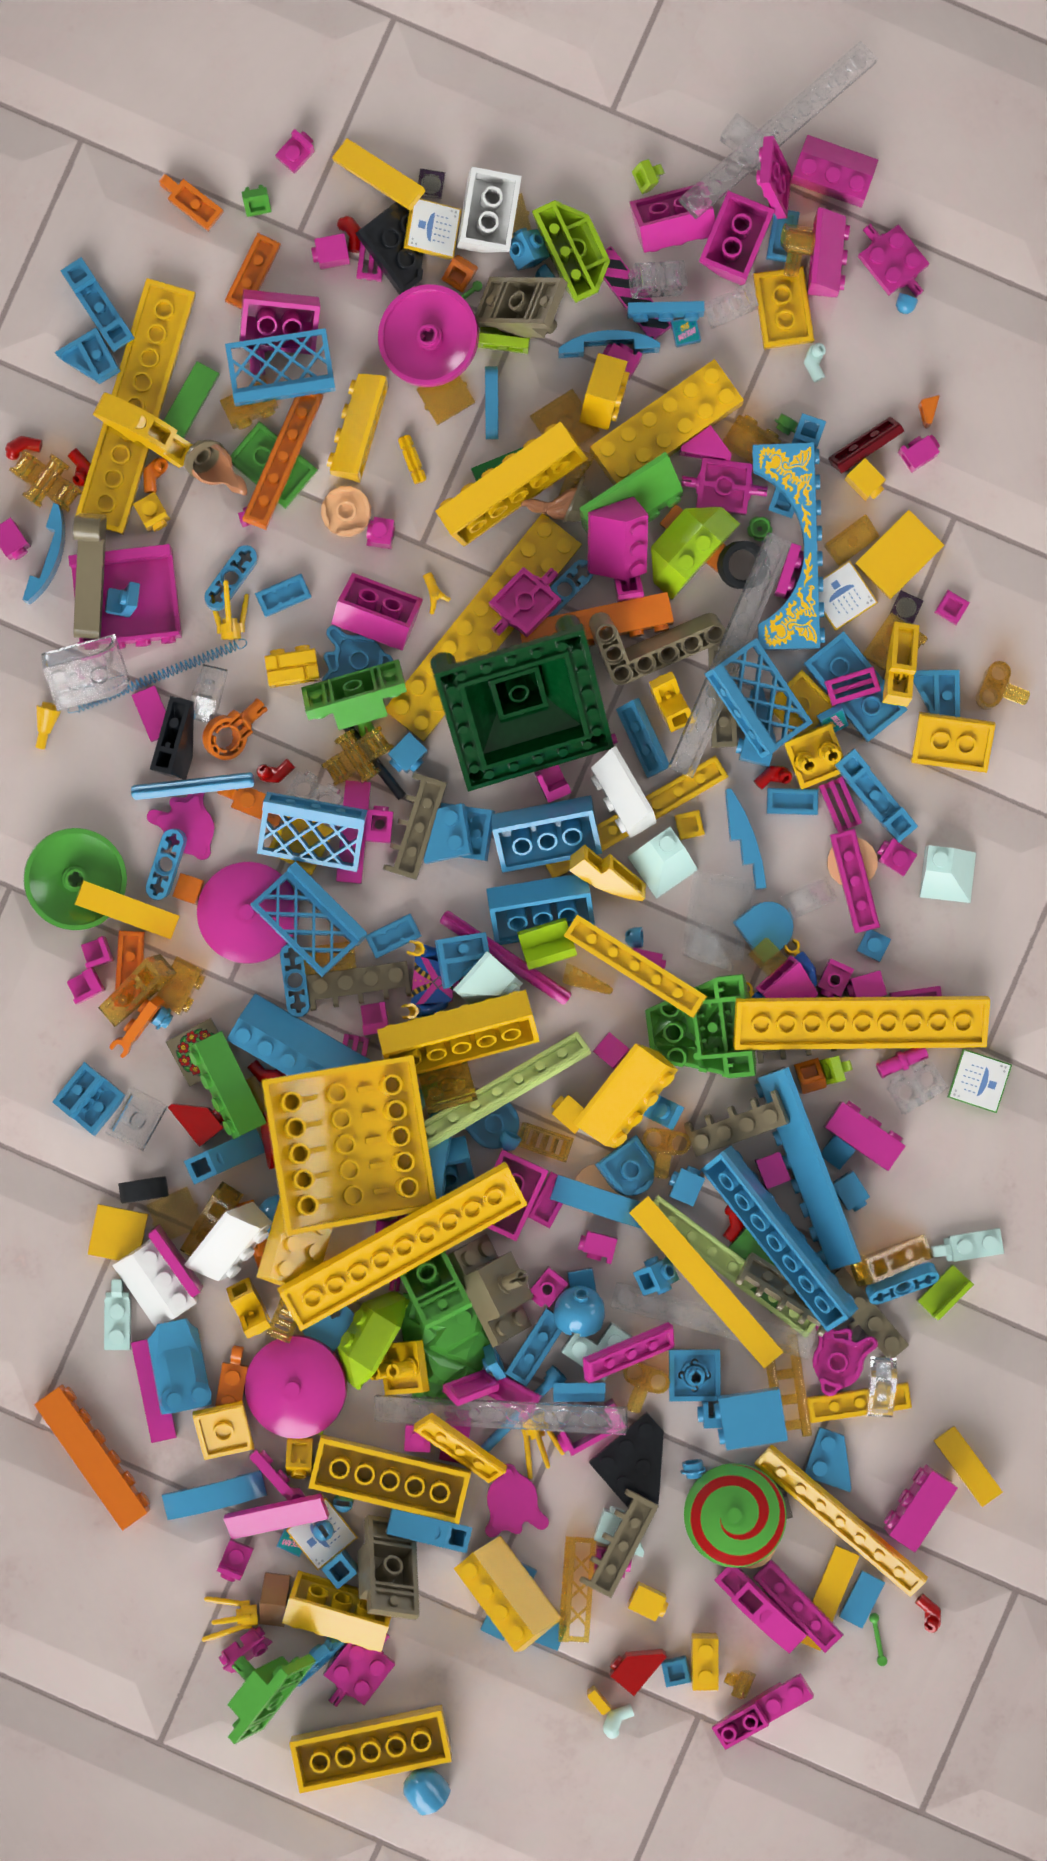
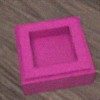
[934,590,970,625]

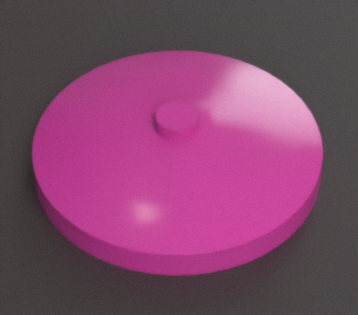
[378,285,479,387]
[197,862,299,964]
[245,1335,347,1439]

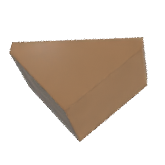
[259,1572,291,1627]

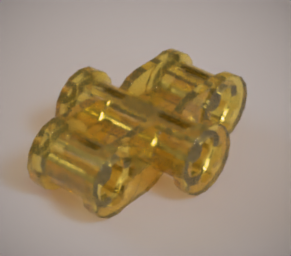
[9,449,82,512]
[321,726,394,787]

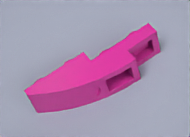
[714,1567,807,1653]
[712,1673,814,1750]

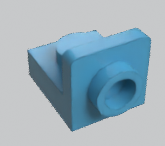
[105,582,140,618]
[643,1095,684,1130]
[697,1401,722,1429]

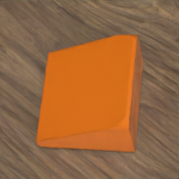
[441,255,478,293]
[918,395,940,429]
[172,873,205,905]
[794,1058,827,1094]

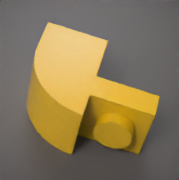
[649,671,694,733]
[226,1277,271,1339]

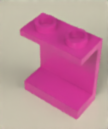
[557,1398,626,1456]

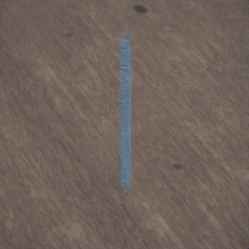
[67,639,247,713]

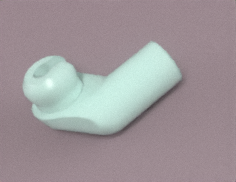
[804,343,826,383]
[603,1704,635,1739]

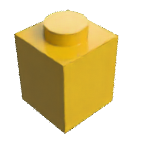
[844,458,886,501]
[551,1095,584,1134]
[627,1581,669,1622]

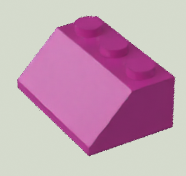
[791,135,878,208]
[629,183,715,253]
[699,191,775,286]
[807,207,850,298]
[239,289,320,355]
[588,496,648,581]
[331,573,423,651]

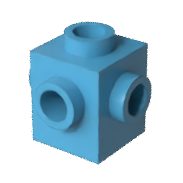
[509,228,550,271]
[633,1256,680,1296]

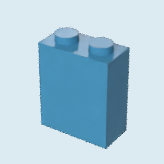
[713,1387,788,1450]

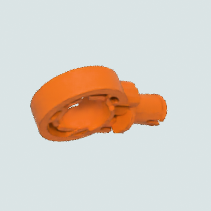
[202,698,268,760]

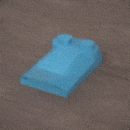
[147,1318,212,1415]

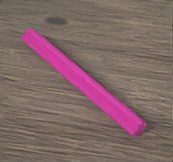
[440,911,571,1005]

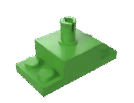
[301,659,407,737]
[400,1251,473,1330]
[227,1654,316,1745]

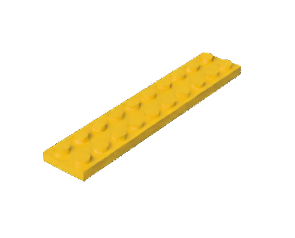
[75,278,196,535]
[386,513,582,742]
[733,996,990,1050]
[277,1162,527,1331]

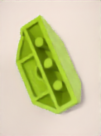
[532,200,610,303]
[651,507,740,600]
[337,1290,410,1390]

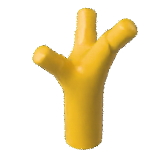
[423,572,451,614]

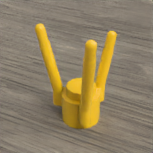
[211,580,249,640]
[521,1415,565,1479]
[202,1596,258,1642]

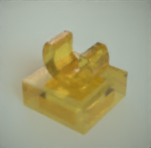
[724,1670,756,1699]

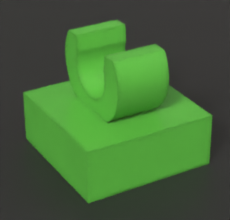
[242,184,271,217]

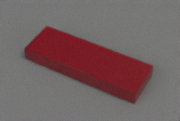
[828,417,905,474]

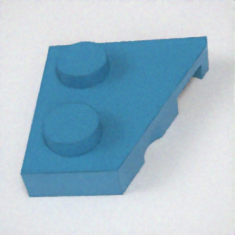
[55,328,121,384]
[913,670,960,717]
[424,803,473,864]
[435,932,490,989]

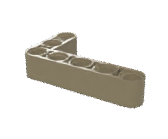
[73,513,107,639]
[589,612,726,685]

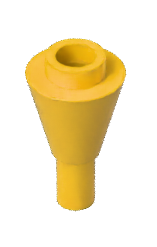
[35,701,61,749]

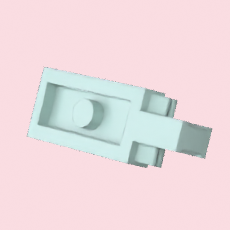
[931,1228,1004,1262]
[104,1279,131,1350]

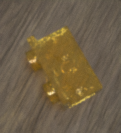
[219,379,279,430]
[723,415,781,464]
[156,956,206,1015]

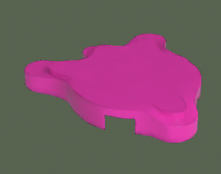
[147,793,215,860]
[812,1325,878,1396]
[485,1463,549,1538]

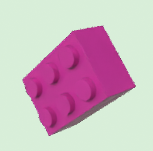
[487,1149,549,1241]
[884,1464,958,1553]

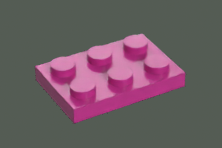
[756,136,792,219]

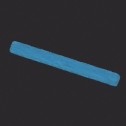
[131,772,255,800]

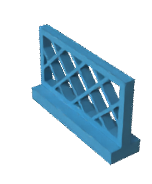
[225,328,336,407]
[705,638,813,758]
[257,792,368,872]
[250,861,367,977]

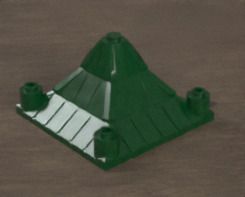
[430,615,614,792]

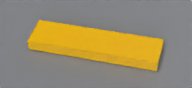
[332,138,425,211]
[74,880,179,939]
[806,1382,912,1423]
[413,1412,507,1483]
[800,1545,860,1651]

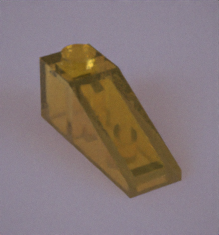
[98,954,177,1027]
[180,1181,244,1256]
[850,1234,933,1287]

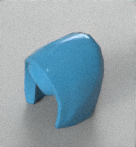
[403,1768,451,1816]

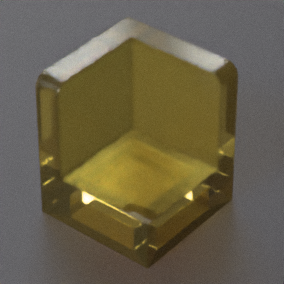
[747,938,788,977]

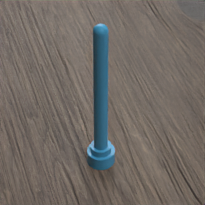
[480,1365,567,1452]

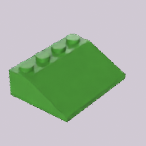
[579,452,683,535]

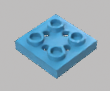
[669,1349,721,1402]

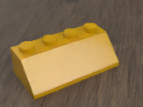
[327,373,388,483]
[573,1043,678,1149]
[454,1536,562,1652]
[282,1570,391,1652]

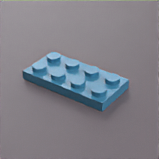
[804,631,907,742]

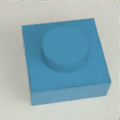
[856,930,891,962]
[482,1344,506,1381]

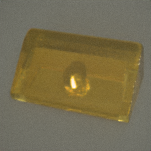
[824,514,880,566]

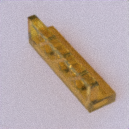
[558,1536,596,1643]

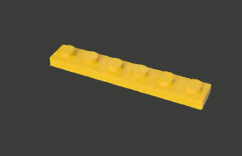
[564,915,707,1018]

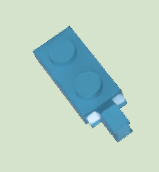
[297,1637,346,1687]

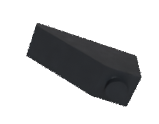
[150,696,194,780]

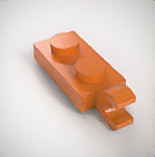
[158,173,224,231]
[217,788,281,826]
[110,996,165,1058]
[215,1345,248,1406]

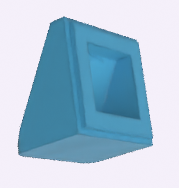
[821,1135,856,1170]
[567,1267,596,1291]

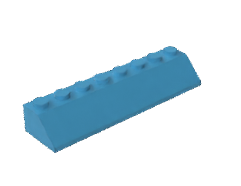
[226,993,431,1111]
[754,1067,862,1270]
[700,1145,858,1332]

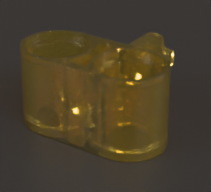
[780,223,815,277]
[976,661,1030,710]
[642,1127,691,1179]
[622,1361,670,1414]

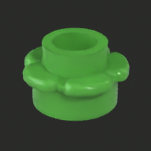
[775,413,798,435]
[747,517,772,541]

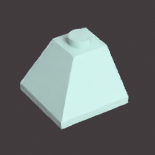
[627,827,698,899]
[920,845,976,903]
[453,951,523,1004]

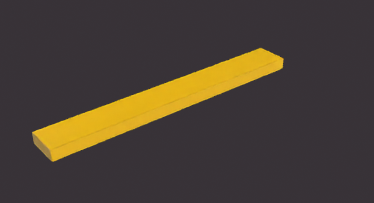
[545,755,729,878]
[629,1196,783,1369]
[754,1444,928,1597]

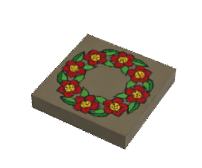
[166,1018,219,1087]

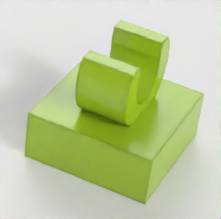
[632,159,665,194]
[819,1056,853,1085]

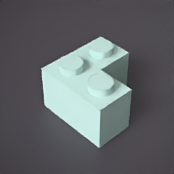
[561,1322,632,1381]

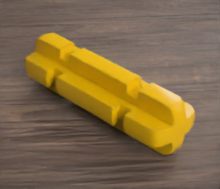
[398,435,426,484]

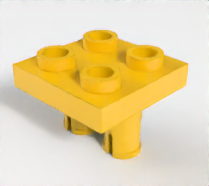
[784,723,844,789]
[370,1340,430,1395]

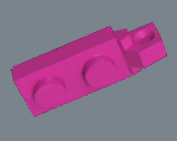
[249,1449,306,1500]

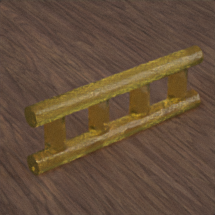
[766,1333,812,1437]

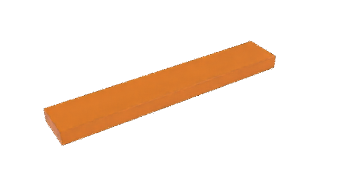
[242,394,323,530]

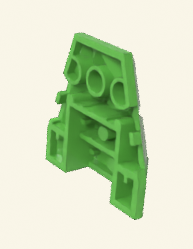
[645,974,756,1078]
[401,1293,491,1406]

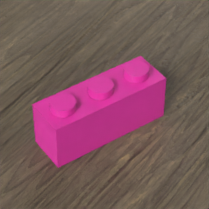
[823,1100,906,1171]

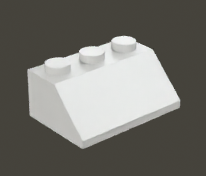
[457,167,522,253]
[590,746,657,838]
[184,1202,272,1281]
[112,1240,198,1328]

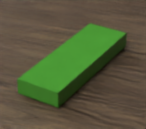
[163,361,220,438]

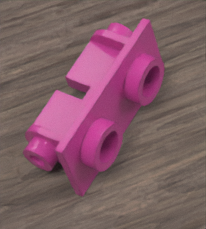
[218,1626,273,1673]

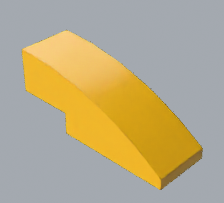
[882,621,919,707]
[570,845,646,901]
[933,1426,1003,1507]

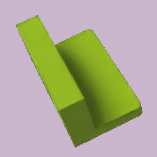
[478,327,530,354]
[517,918,577,970]
[916,1264,974,1321]

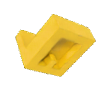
[133,492,170,532]
[286,1438,313,1479]

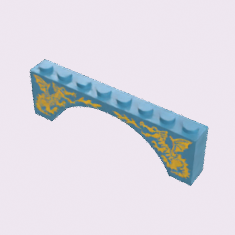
[752,442,825,651]

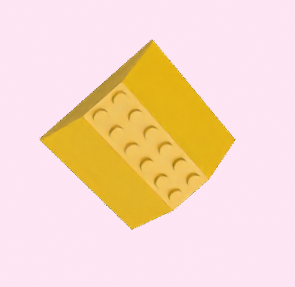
[262,1055,436,1236]

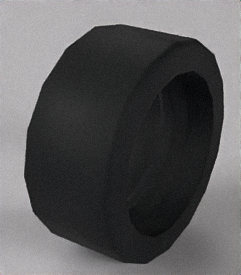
[717,541,768,589]
[118,1176,169,1204]

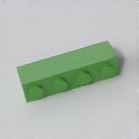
[189,1031,267,1140]

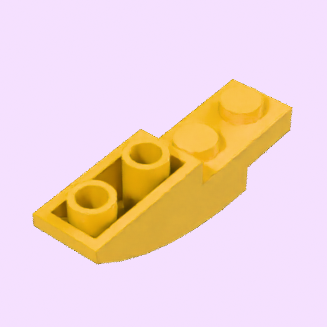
[92,392,193,468]

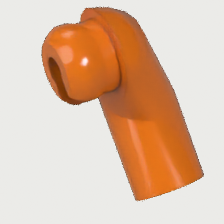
[143,458,168,493]

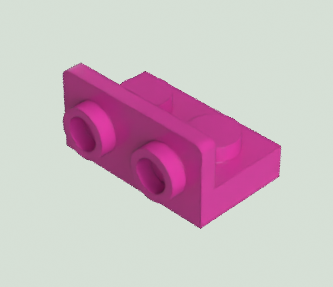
[774,543,804,600]

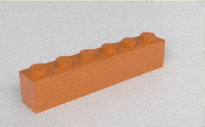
[519,592,674,647]
[34,1384,151,1531]

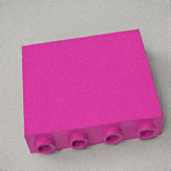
[68,544,182,653]

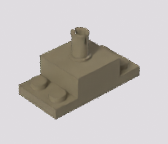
[475,277,568,338]
[447,1234,533,1347]
[357,1515,420,1620]

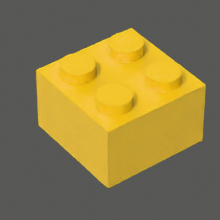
[579,353,630,430]

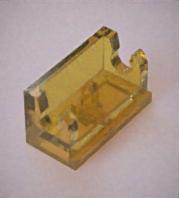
[304,941,358,976]

